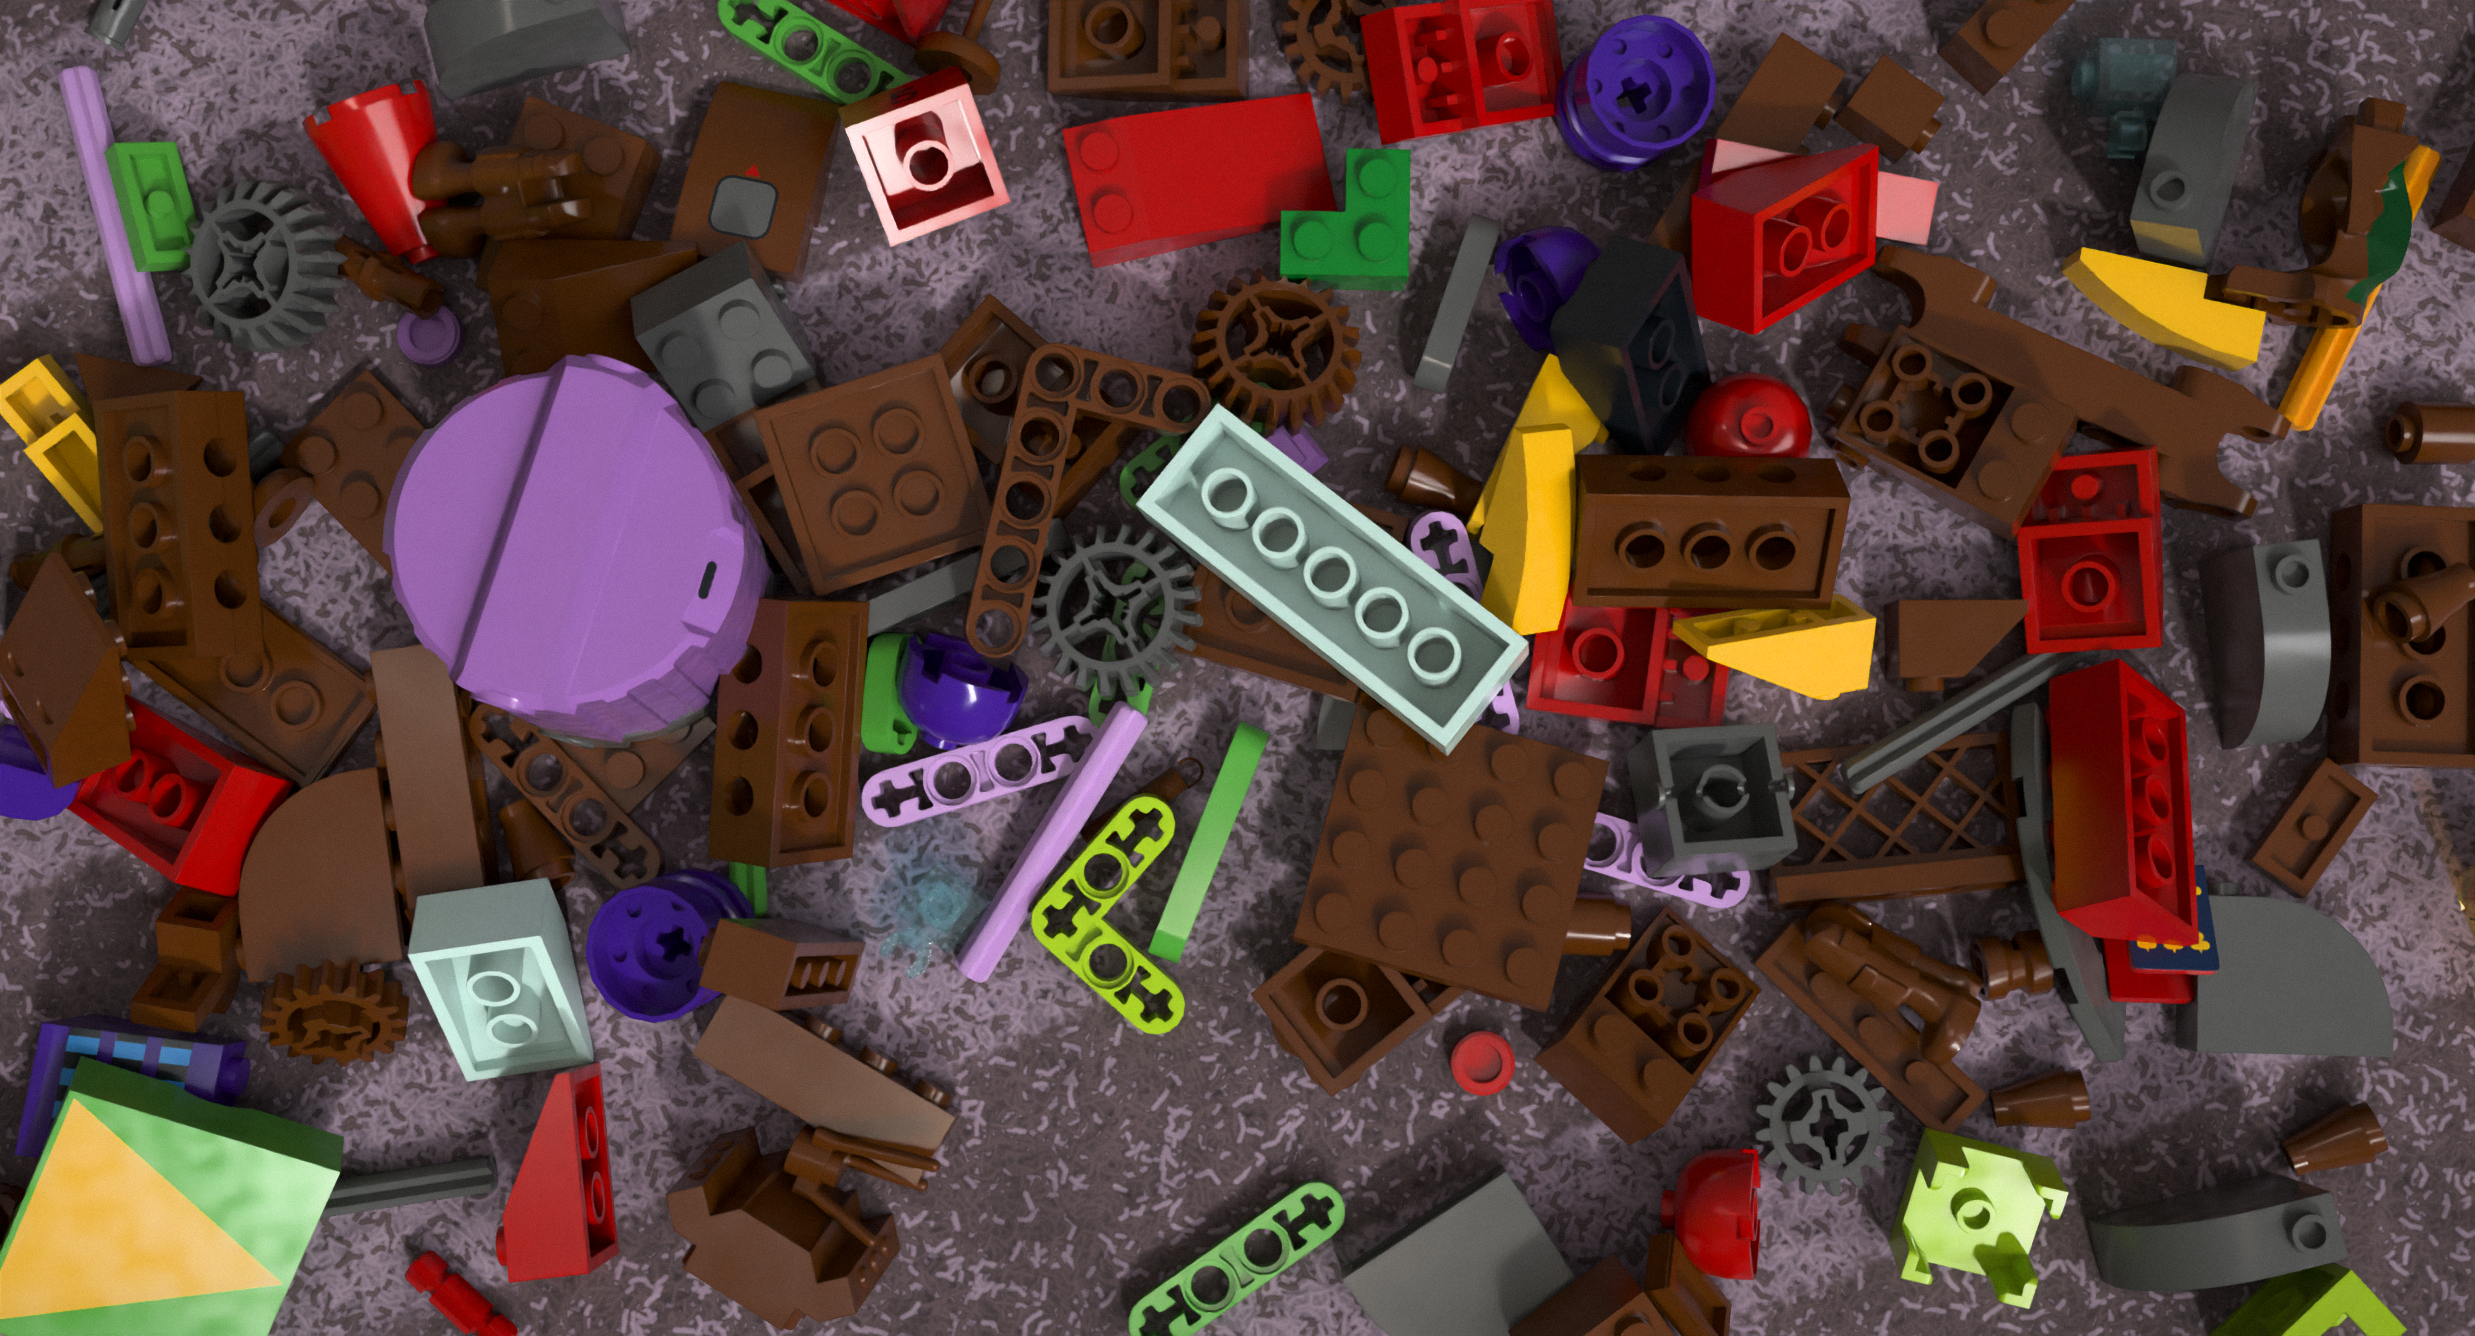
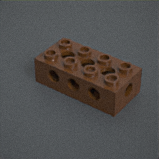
[93,390,264,662]
[1568,454,1851,610]
[2328,503,2475,770]
[708,595,870,868]

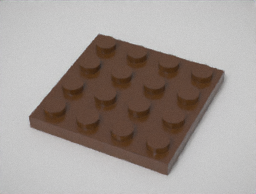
[1292,691,1610,1013]

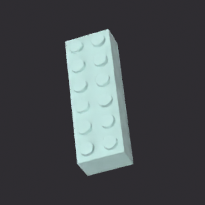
[1136,403,1529,756]

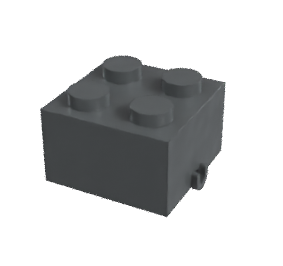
[630,240,816,433]
[1626,723,1798,878]

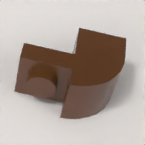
[130,885,241,1033]

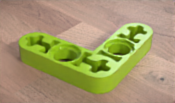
[1031,793,1185,1035]

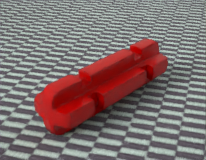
[404,1250,518,1336]

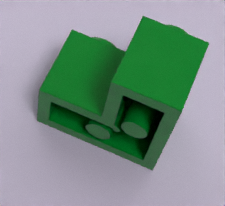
[1279,148,1411,291]

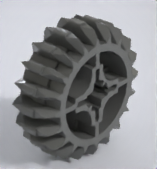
[180,179,350,353]
[1030,523,1204,698]

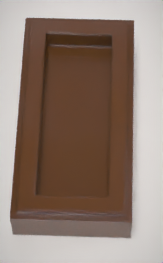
[1644,1232,1732,1336]

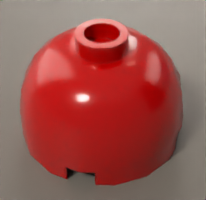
[1683,371,1813,458]
[1661,1148,1761,1280]

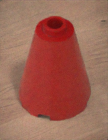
[302,79,449,266]

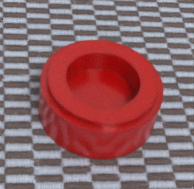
[1449,1030,1515,1096]

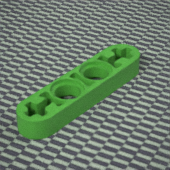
[718,0,914,106]
[1148,721,1270,964]
[1129,1179,1345,1336]

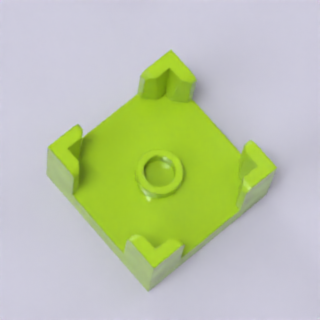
[1889,1128,2069,1309]
[2209,1262,2407,1336]

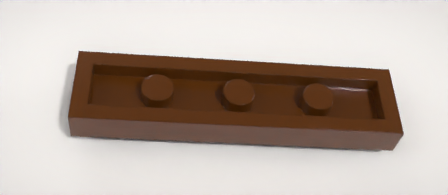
[1750,916,1988,1134]

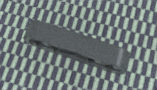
[1412,212,1502,395]

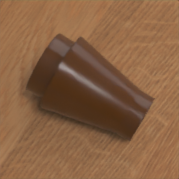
[1383,443,1482,517]
[2374,562,2475,644]
[497,798,577,892]
[1989,1065,2091,1129]
[2279,1101,2388,1177]

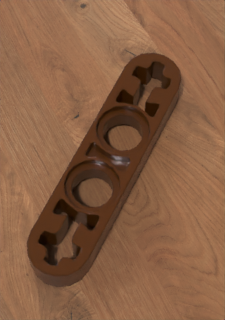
[469,702,666,890]

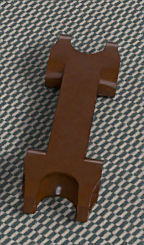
[1836,245,2292,522]

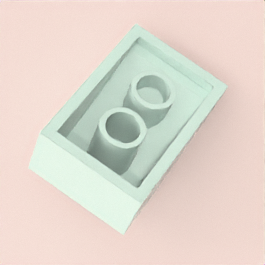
[408,877,594,1081]

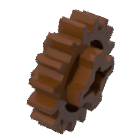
[1281,0,1400,106]
[260,959,410,1066]

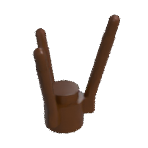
[783,1124,941,1247]

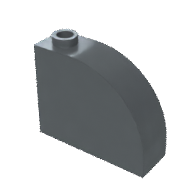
[424,0,632,101]
[2130,72,2256,277]
[2198,539,2331,750]
[2176,882,2393,1058]
[1341,1164,1577,1336]
[2085,1172,2349,1292]

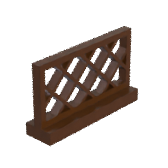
[1765,730,2027,912]

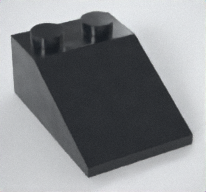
[1549,235,1712,456]

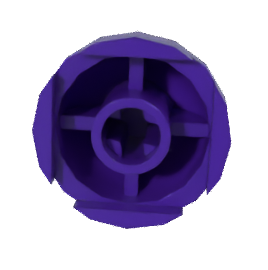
[1494,225,1603,356]
[896,632,1029,750]

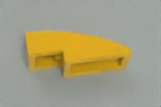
[2061,247,2266,372]
[0,354,103,534]
[1479,423,1577,636]

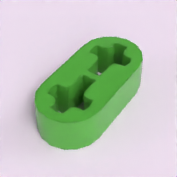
[861,632,922,755]

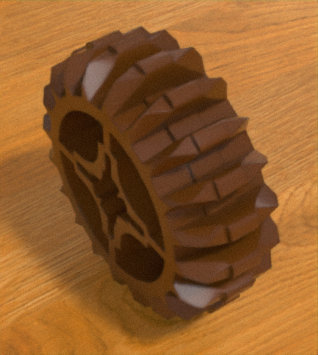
[1189,267,1362,439]

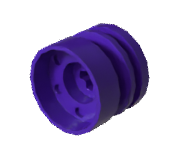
[1554,14,1716,173]
[585,867,756,1023]

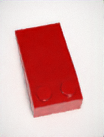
[1062,92,1338,269]

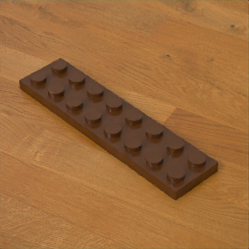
[276,369,717,815]

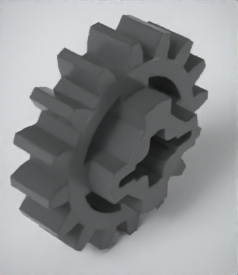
[1750,1053,1895,1197]

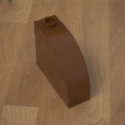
[235,767,415,983]

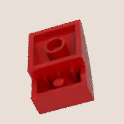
[1360,0,1564,145]
[2017,445,2163,654]
[1525,590,1737,730]

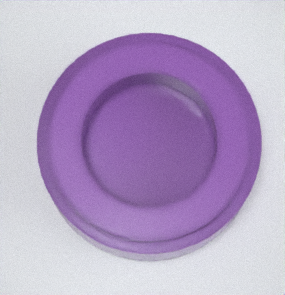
[397,305,465,368]

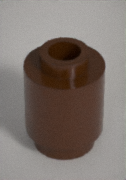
[2385,401,2475,465]
[1562,891,1631,957]

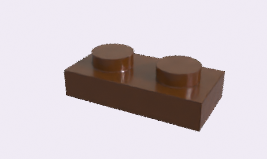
[2243,757,2379,898]

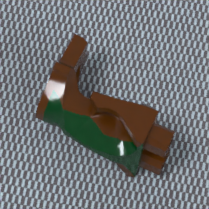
[2203,97,2418,329]

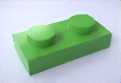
[104,142,197,272]

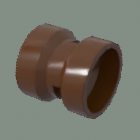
[1969,929,2054,1001]

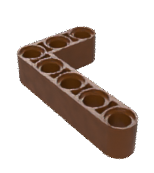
[962,343,1211,658]

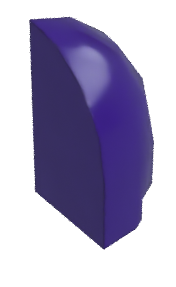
[0,724,83,821]

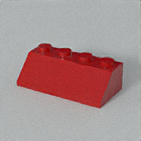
[2045,658,2199,946]

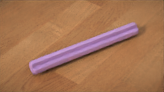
[58,65,172,367]
[955,701,1148,983]

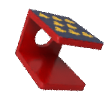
[2100,865,2220,1004]

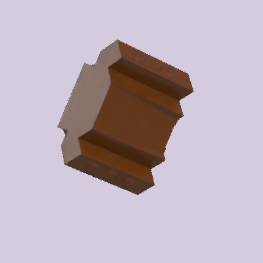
[665,1126,900,1331]

